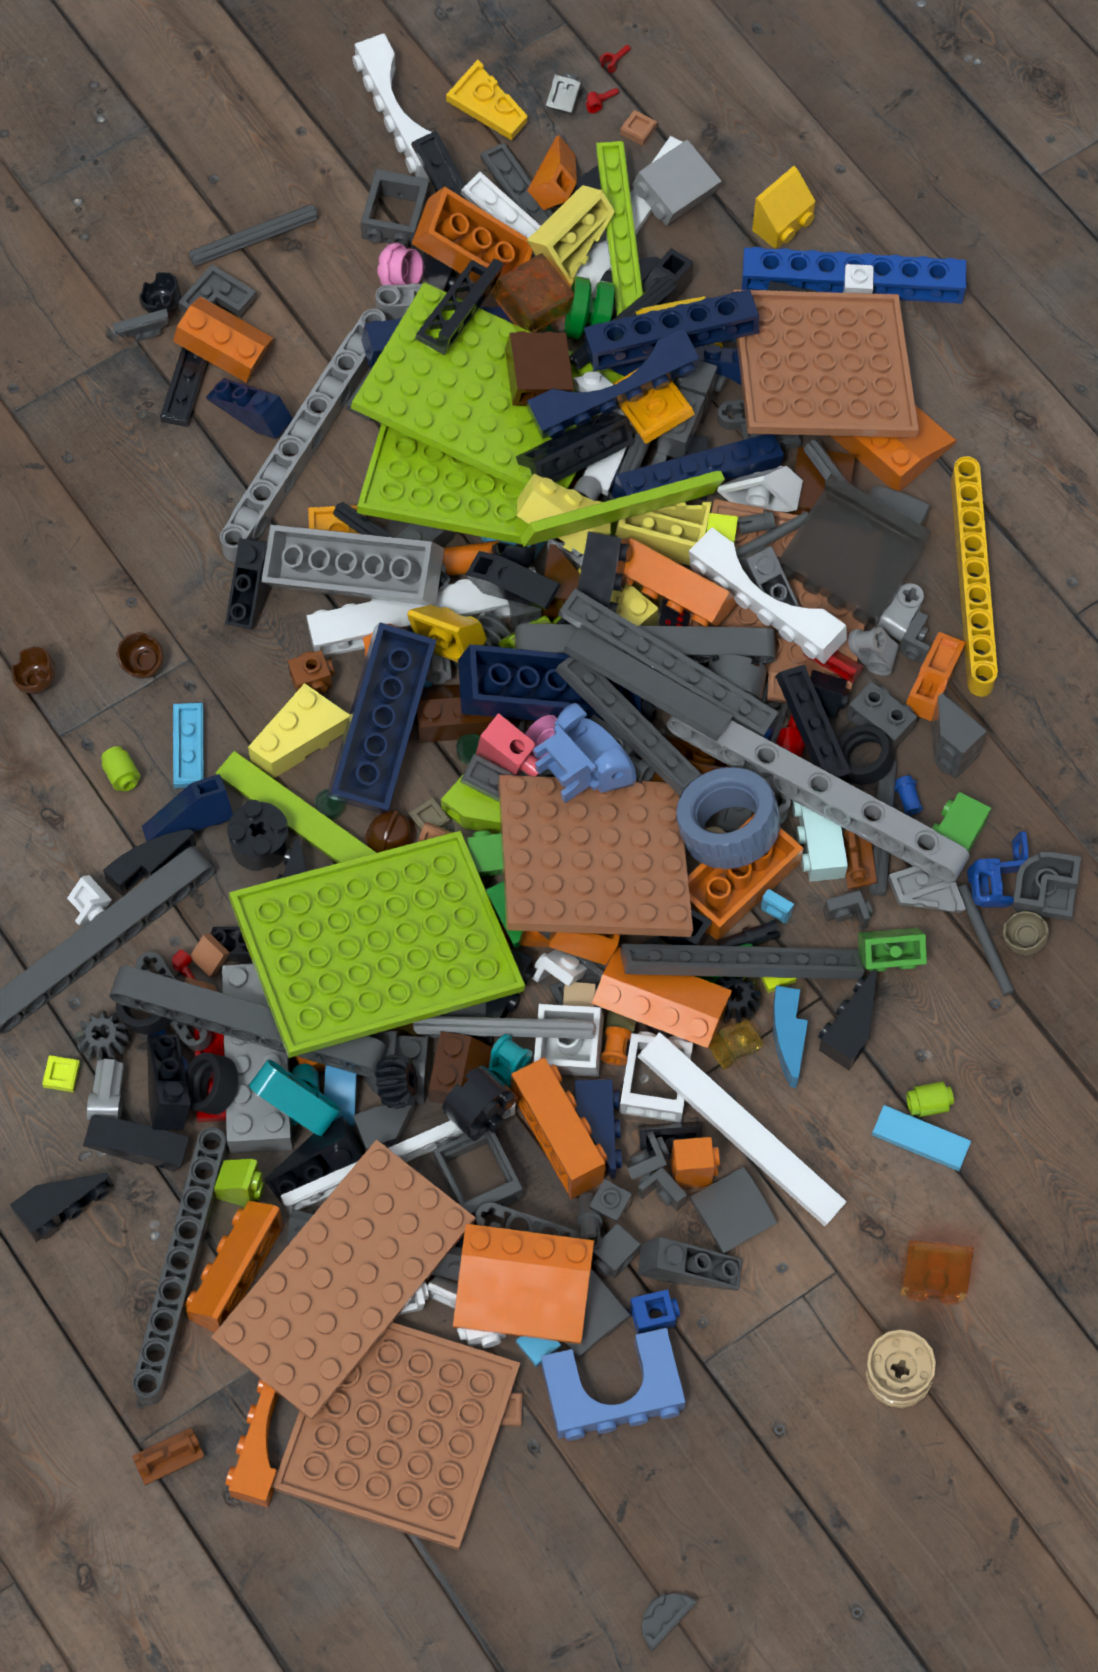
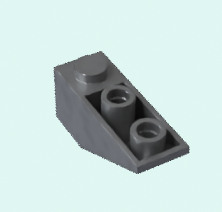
[738,546,799,638]

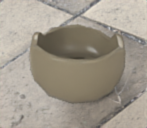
[1003,910,1049,957]

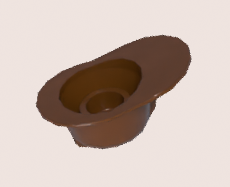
[363,809,416,853]

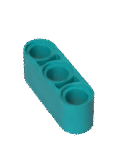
[249,1059,341,1136]

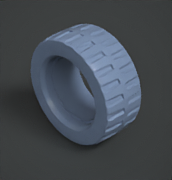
[676,767,781,869]

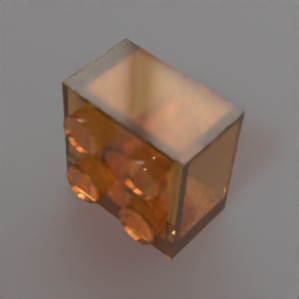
[492,253,574,333]

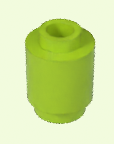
[101,746,141,791]
[906,1081,954,1117]

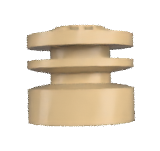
[865,1330,936,1408]

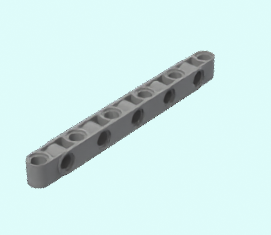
[220,309,386,562]
[667,716,970,883]

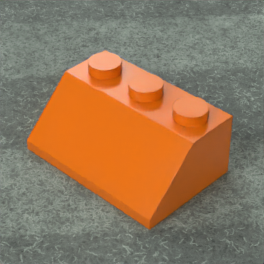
[173,296,274,383]

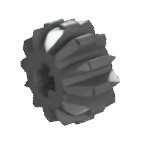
[76,1010,129,1062]

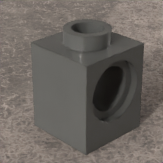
[591,1223,641,1280]

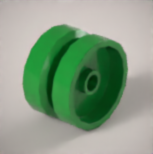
[564,276,614,340]

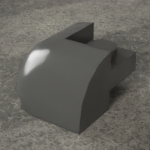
[1013,852,1081,921]
[365,1031,428,1104]

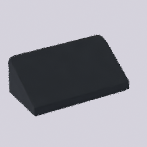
[638,1121,702,1159]

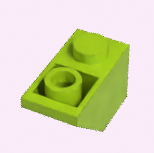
[214,1159,265,1207]

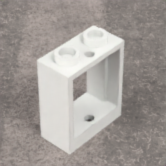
[620,1032,693,1123]

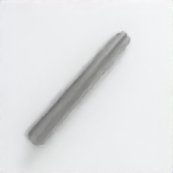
[413,1016,596,1039]

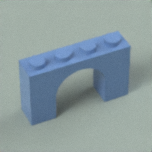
[541,1328,685,1441]

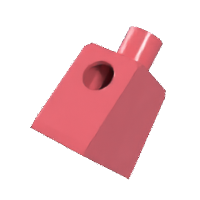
[476,713,540,777]

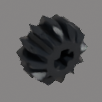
[716,976,761,1026]
[375,1054,419,1109]

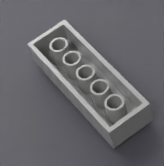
[261,525,445,606]
[222,964,293,1154]

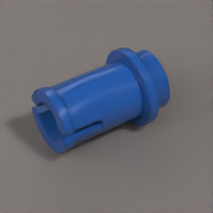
[894,776,923,816]

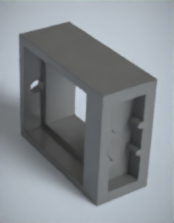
[361,169,430,249]
[433,1130,523,1217]

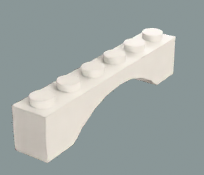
[352,34,432,179]
[689,528,847,664]

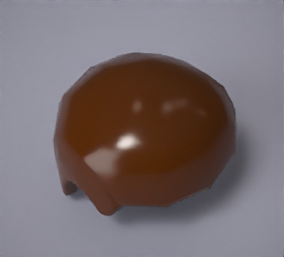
[116,632,165,679]
[12,646,56,694]

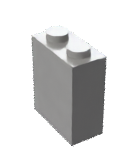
[632,139,722,226]

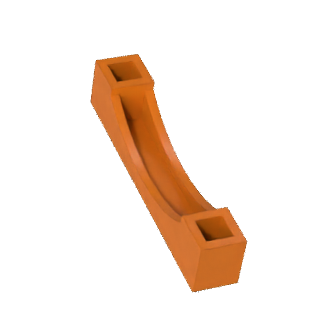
[225,1379,279,1508]

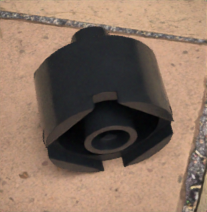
[227,800,290,871]
[442,1066,518,1141]

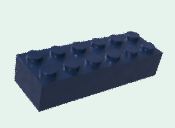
[326,622,436,814]
[458,644,642,721]

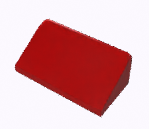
[803,650,864,684]

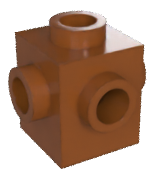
[288,650,335,694]

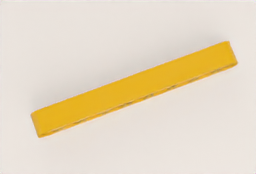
[951,456,998,697]

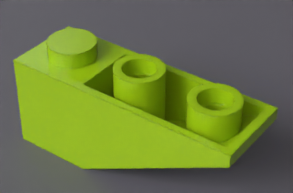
[441,775,501,834]

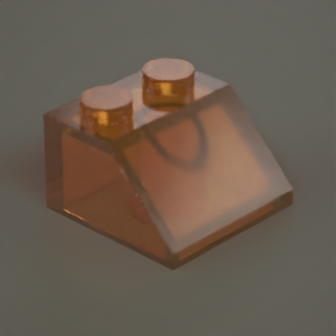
[900,1240,974,1305]

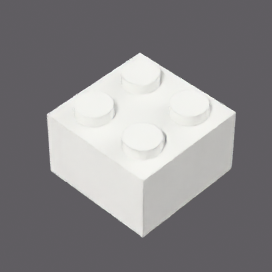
[534,1004,604,1077]

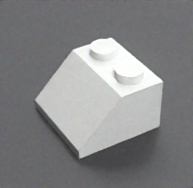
[717,466,803,513]

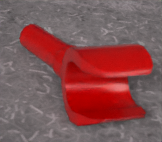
[600,45,631,73]
[585,88,619,114]
[172,949,196,980]

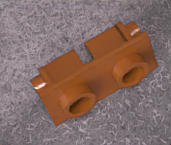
[843,830,877,890]
[132,1428,205,1485]

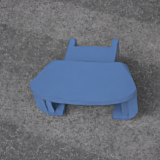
[533,703,636,803]

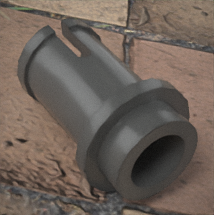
[738,510,776,535]

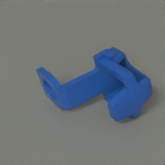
[967,832,1028,908]

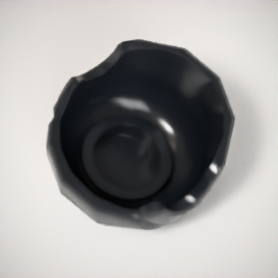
[139,272,181,313]
[491,542,537,569]

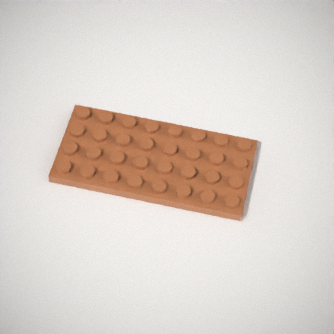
[211,1139,476,1421]

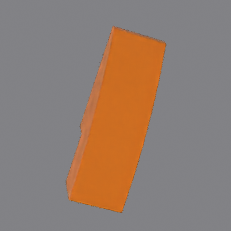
[906,632,966,721]

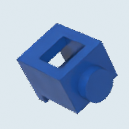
[630,1289,680,1334]

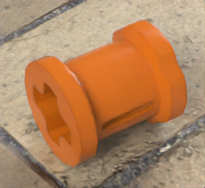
[600,1027,632,1066]

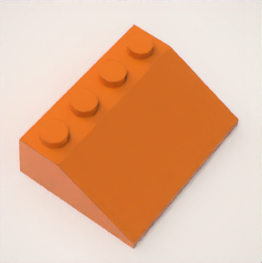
[831,405,956,492]
[453,1224,594,1344]

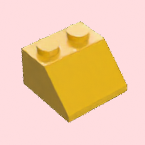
[752,166,816,249]
[407,605,487,662]

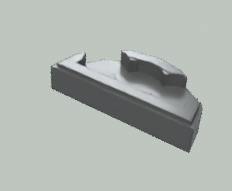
[113,308,169,340]
[641,1593,697,1652]

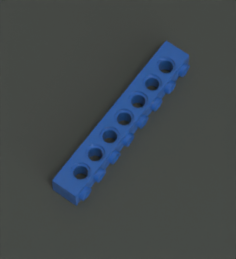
[741,247,966,304]

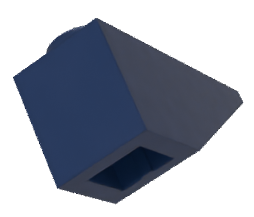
[206,378,293,439]
[142,774,233,842]
[574,1079,622,1179]

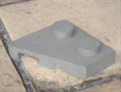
[888,866,966,913]

